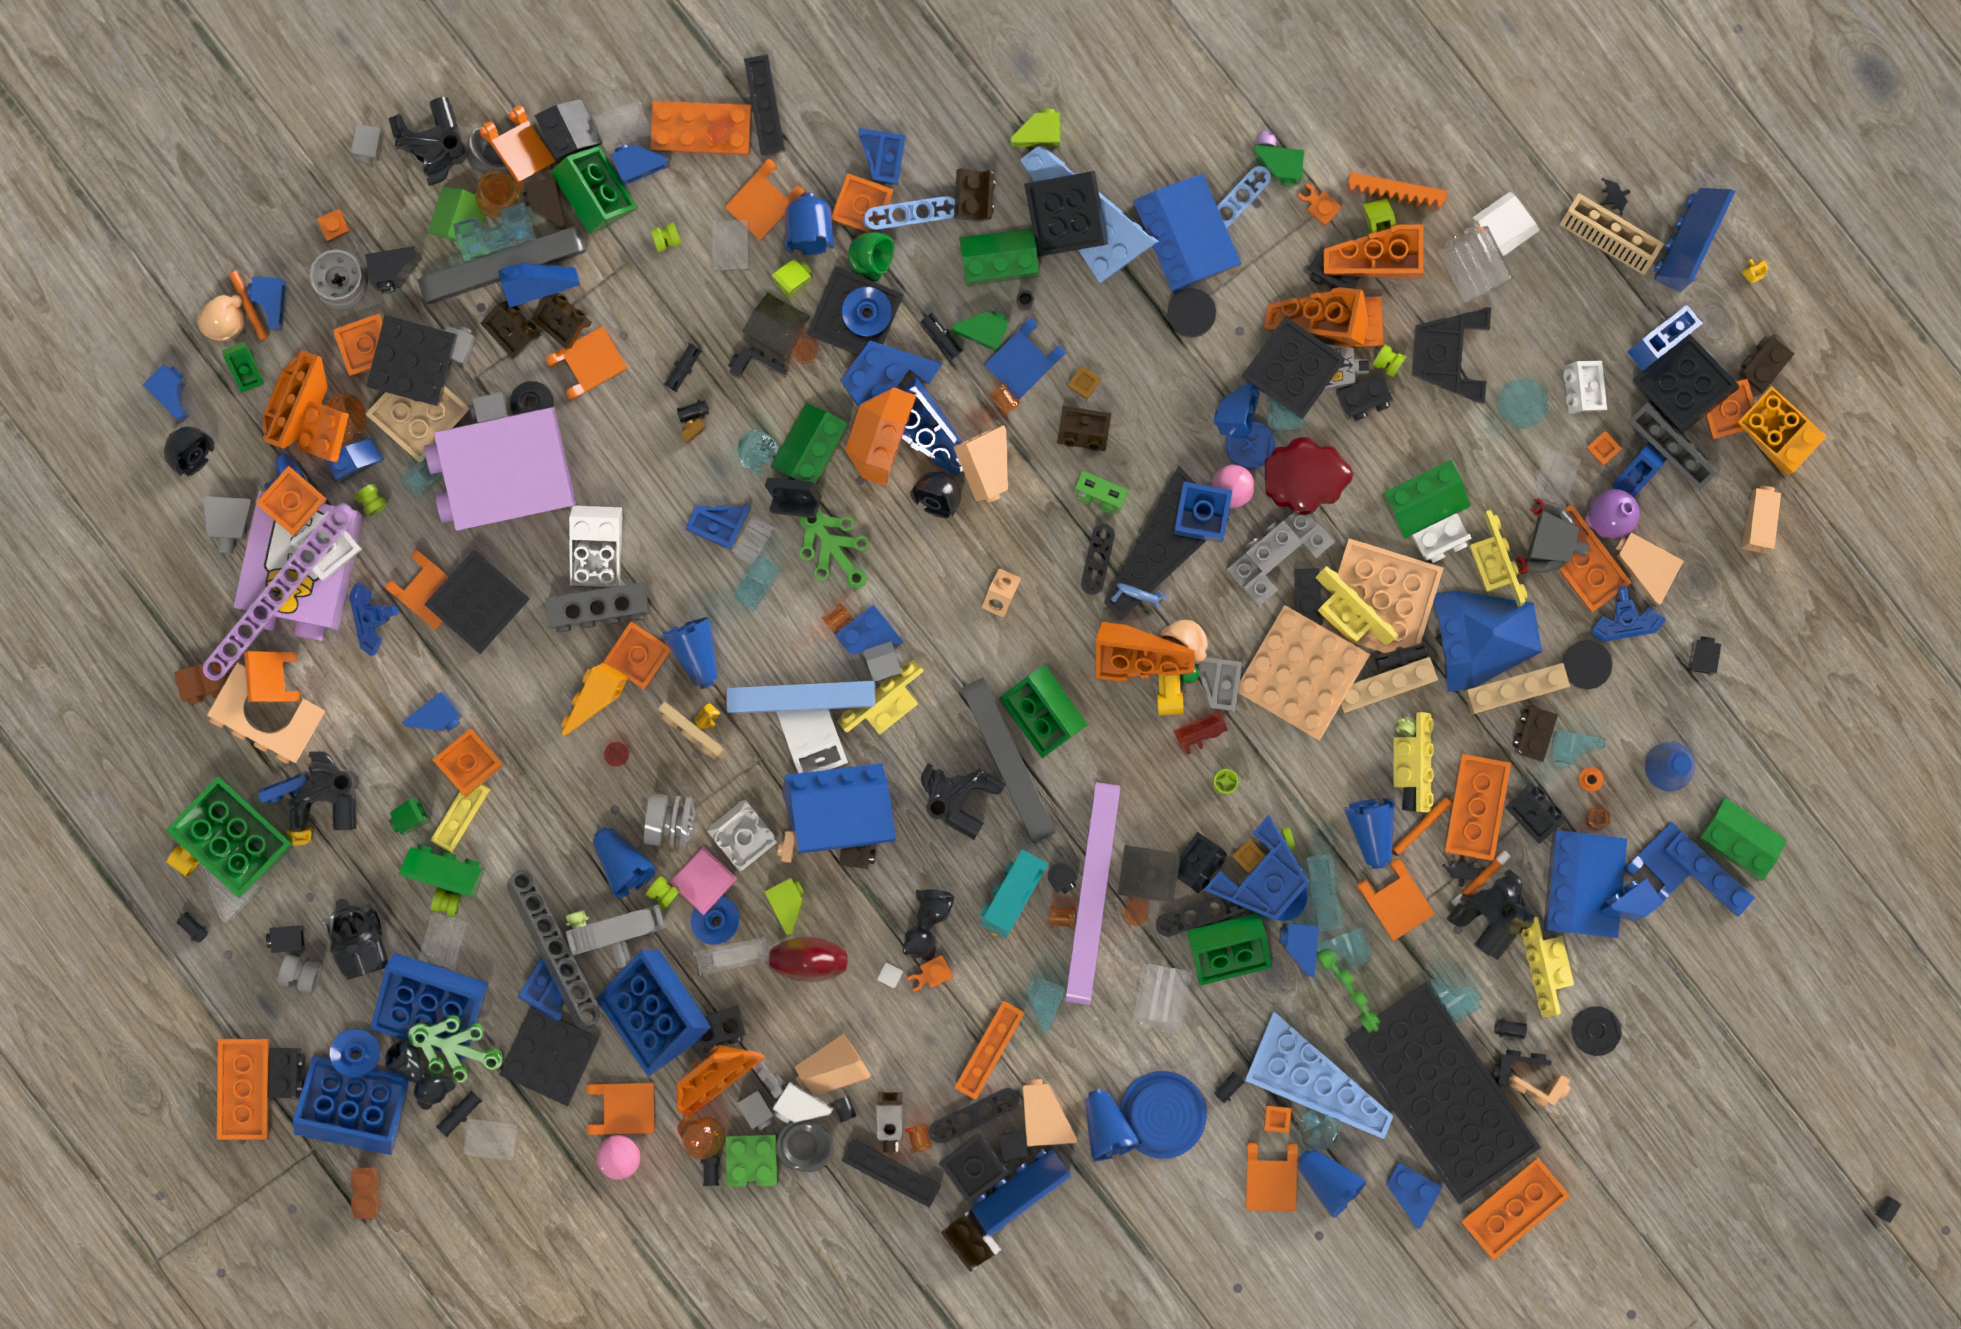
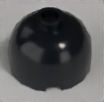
[164,426,214,476]
[910,471,961,518]

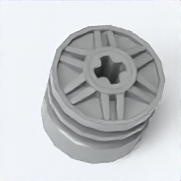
[309,249,367,310]
[644,793,695,849]

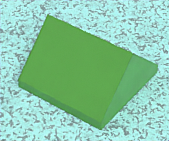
[427,187,490,248]

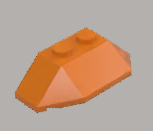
[263,350,328,449]
[845,387,916,486]
[676,1045,765,1115]

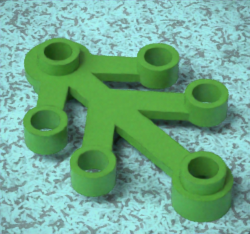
[799,509,869,589]
[1316,948,1380,1033]
[408,1015,503,1083]

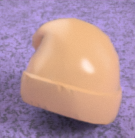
[197,294,245,341]
[1159,620,1208,662]

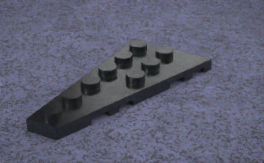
[1104,466,1229,621]

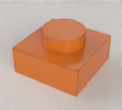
[317,209,350,242]
[1586,431,1622,466]
[1264,1105,1292,1133]

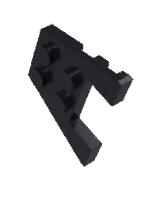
[1411,307,1491,404]

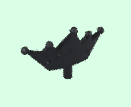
[1600,178,1630,216]
[1442,855,1485,887]

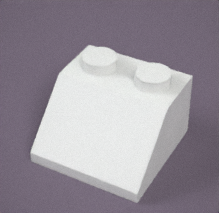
[773,1082,833,1123]

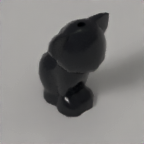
[903,889,954,960]
[385,1040,456,1110]

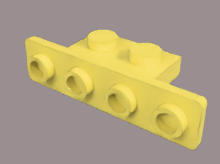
[1469,510,1527,607]
[1316,566,1398,646]
[837,660,924,735]
[1393,712,1434,813]
[1521,917,1574,1017]

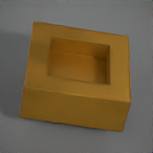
[1067,365,1102,400]
[680,418,707,444]
[1232,839,1266,874]

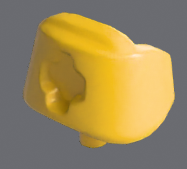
[1741,259,1768,283]
[694,703,720,729]
[286,826,313,846]

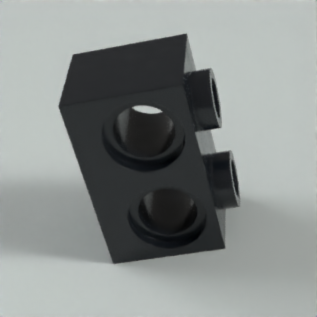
[696,1006,747,1053]

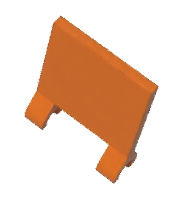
[479,106,556,183]
[725,159,805,241]
[546,326,628,401]
[385,550,449,630]
[244,651,300,703]
[1357,859,1435,942]
[586,1083,654,1135]
[1246,1142,1298,1211]

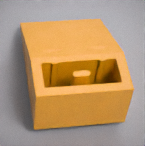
[1738,386,1827,476]
[561,663,629,736]

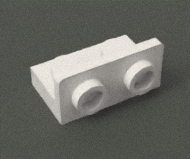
[1563,361,1607,414]
[1412,513,1472,563]

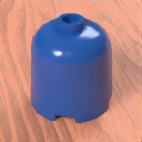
[785,193,834,255]

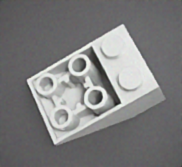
[569,505,622,587]
[777,709,849,773]

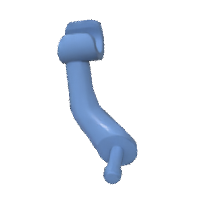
[1111,583,1168,609]

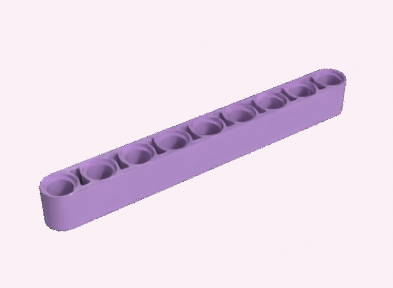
[203,504,354,680]
[1065,782,1120,1005]

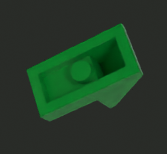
[222,342,264,393]

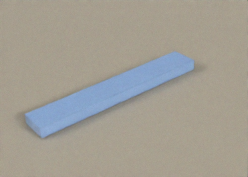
[727,681,875,714]

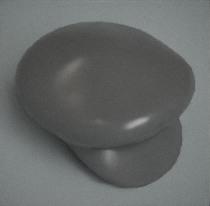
[467,126,511,176]
[776,1120,834,1172]

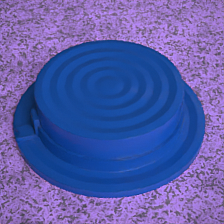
[1120,1071,1207,1159]

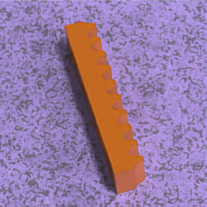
[1346,172,1447,211]
[954,1000,1025,1100]

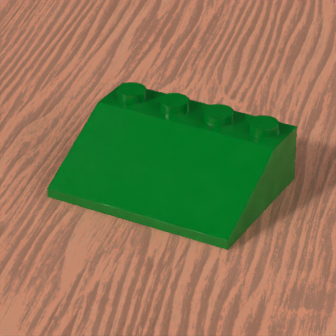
[165,776,293,898]

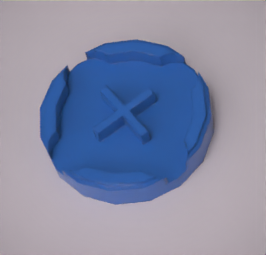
[1225,420,1275,470]

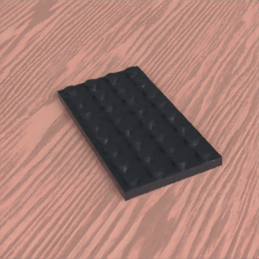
[1344,982,1542,1205]

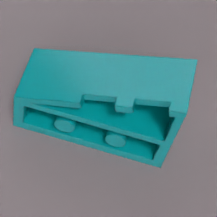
[979,849,1048,939]

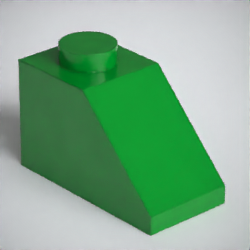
[1253,145,1304,187]
[952,311,1009,352]
[389,798,431,835]

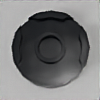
[1167,288,1216,338]
[1562,640,1613,690]
[1571,1006,1622,1056]

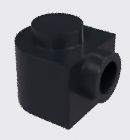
[1047,863,1078,894]

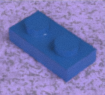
[258,771,309,804]

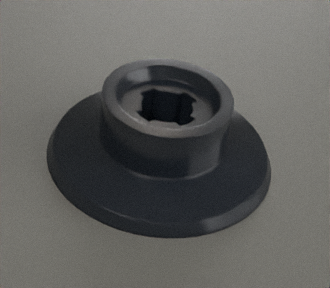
[510,381,554,416]

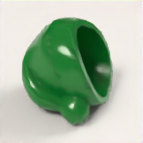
[848,232,894,282]

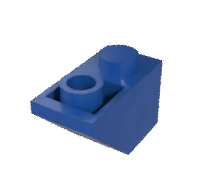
[1601,879,1664,922]

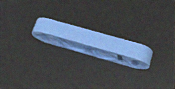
[1217,166,1271,229]
[863,196,955,230]

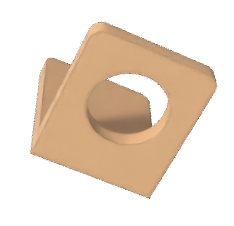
[982,569,1021,617]

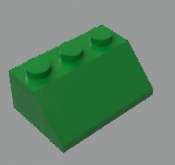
[551,145,638,234]
[959,228,1039,287]
[770,403,849,487]
[1382,459,1471,539]
[999,665,1088,758]
[1696,798,1787,881]
[398,844,485,897]
[1187,913,1272,986]

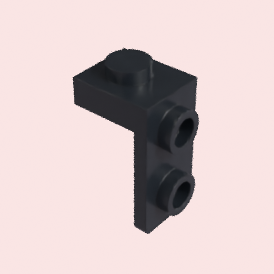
[728,346,788,379]
[1492,1049,1552,1085]

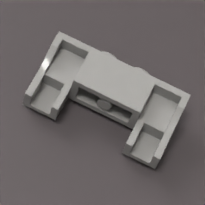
[1226,512,1335,607]

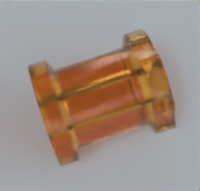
[989,383,1021,416]
[821,602,854,635]
[1585,807,1611,830]
[1049,906,1075,929]
[905,1123,933,1153]

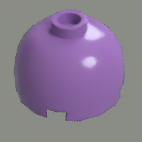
[1589,489,1640,540]

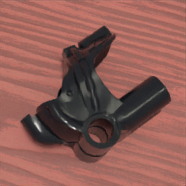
[388,97,467,186]
[288,751,359,830]
[921,763,1006,840]
[1446,869,1534,960]
[322,899,389,980]

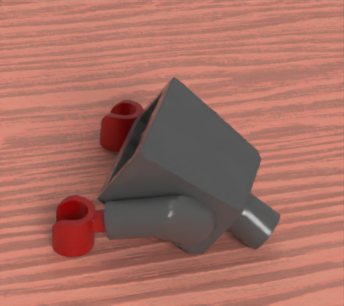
[1515,498,1589,574]

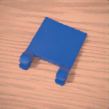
[985,318,1065,400]
[1625,822,1690,901]

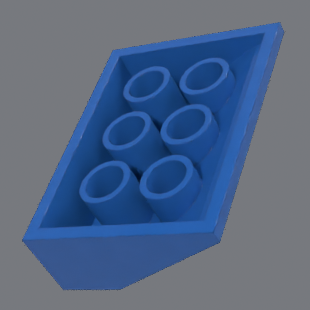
[1133,174,1242,294]
[1653,188,1736,293]
[782,763,896,854]
[1543,830,1627,938]
[596,950,711,1076]
[370,953,489,1059]
[293,1055,410,1155]
[971,1148,1071,1237]

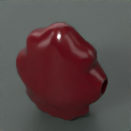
[1264,437,1354,515]
[769,937,848,982]

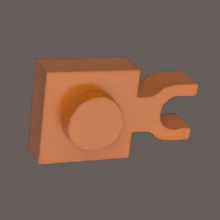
[1296,183,1342,227]
[906,955,953,992]

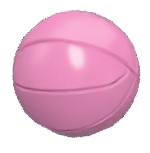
[1211,464,1255,509]
[596,1135,640,1180]

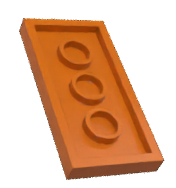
[650,101,751,155]
[1531,504,1632,613]
[1444,754,1511,861]
[217,1039,270,1140]
[1460,1157,1570,1261]

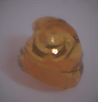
[476,171,524,218]
[325,393,367,442]
[677,1115,726,1159]

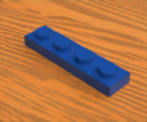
[1663,831,1755,917]

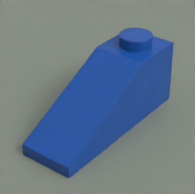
[498,263,580,307]
[1627,305,1702,371]

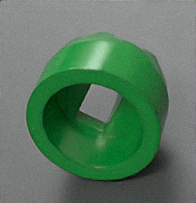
[1181,666,1199,684]

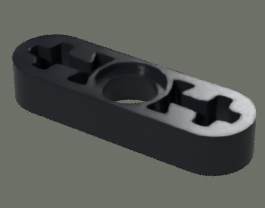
[1081,524,1115,595]

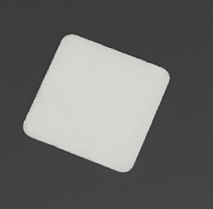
[878,963,903,988]

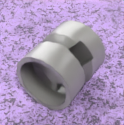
[277,953,322,994]

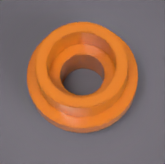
[1578,767,1603,792]

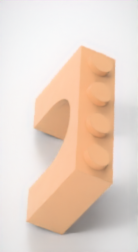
[207,662,325,764]

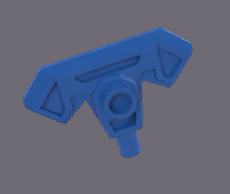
[349,583,399,656]
[1591,586,1665,642]

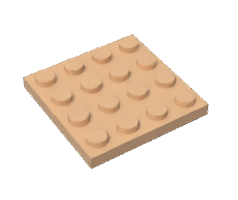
[1321,539,1443,663]
[1239,605,1370,741]

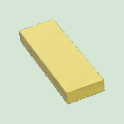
[430,784,491,853]

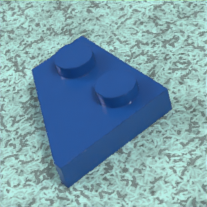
[858,128,906,185]
[686,505,751,551]
[835,605,903,655]
[517,957,565,1022]
[1386,1162,1443,1229]

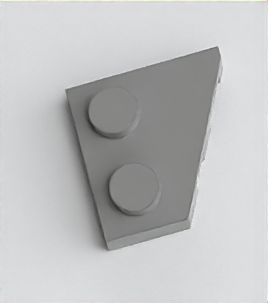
[1195,657,1243,712]
[753,1051,786,1098]

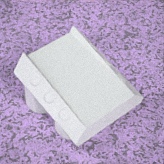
[1473,192,1540,257]
[707,800,778,871]

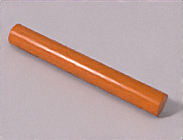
[229,271,269,341]
[1392,797,1452,856]

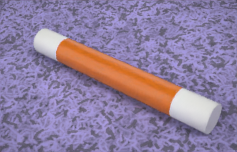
[1451,850,1511,906]

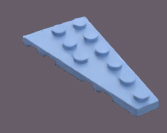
[1020,145,1159,283]
[1245,1011,1393,1139]

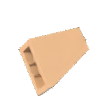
[954,425,1008,503]
[1740,486,1781,554]
[1615,533,1684,606]
[794,1034,871,1096]
[1023,1079,1077,1146]

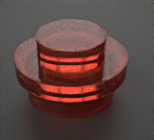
[604,742,629,767]

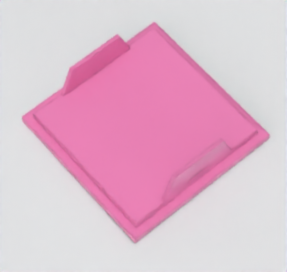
[669,846,737,915]

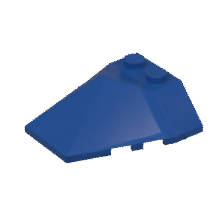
[1433,590,1542,692]

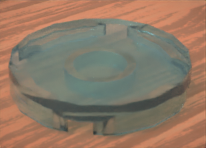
[1498,379,1548,429]

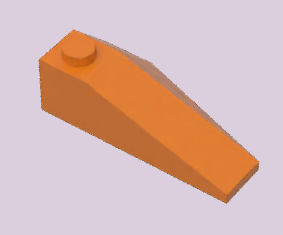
[1324,224,1424,279]
[1264,287,1369,345]
[1095,622,1195,682]

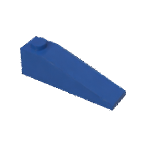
[900,377,963,476]

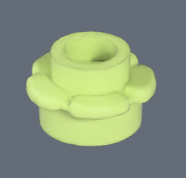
[1396,717,1416,737]
[565,910,589,929]

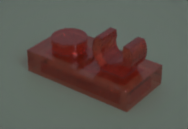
[1173,712,1228,755]

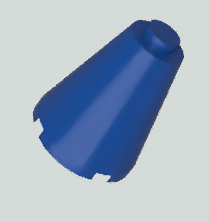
[662,617,718,689]
[1645,742,1695,792]
[1344,798,1395,869]
[593,827,656,898]
[1085,1089,1139,1162]
[1297,1149,1367,1218]

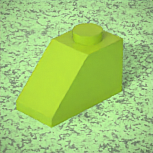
[1011,109,1060,147]
[1363,198,1396,234]
[772,259,812,300]
[764,878,805,936]

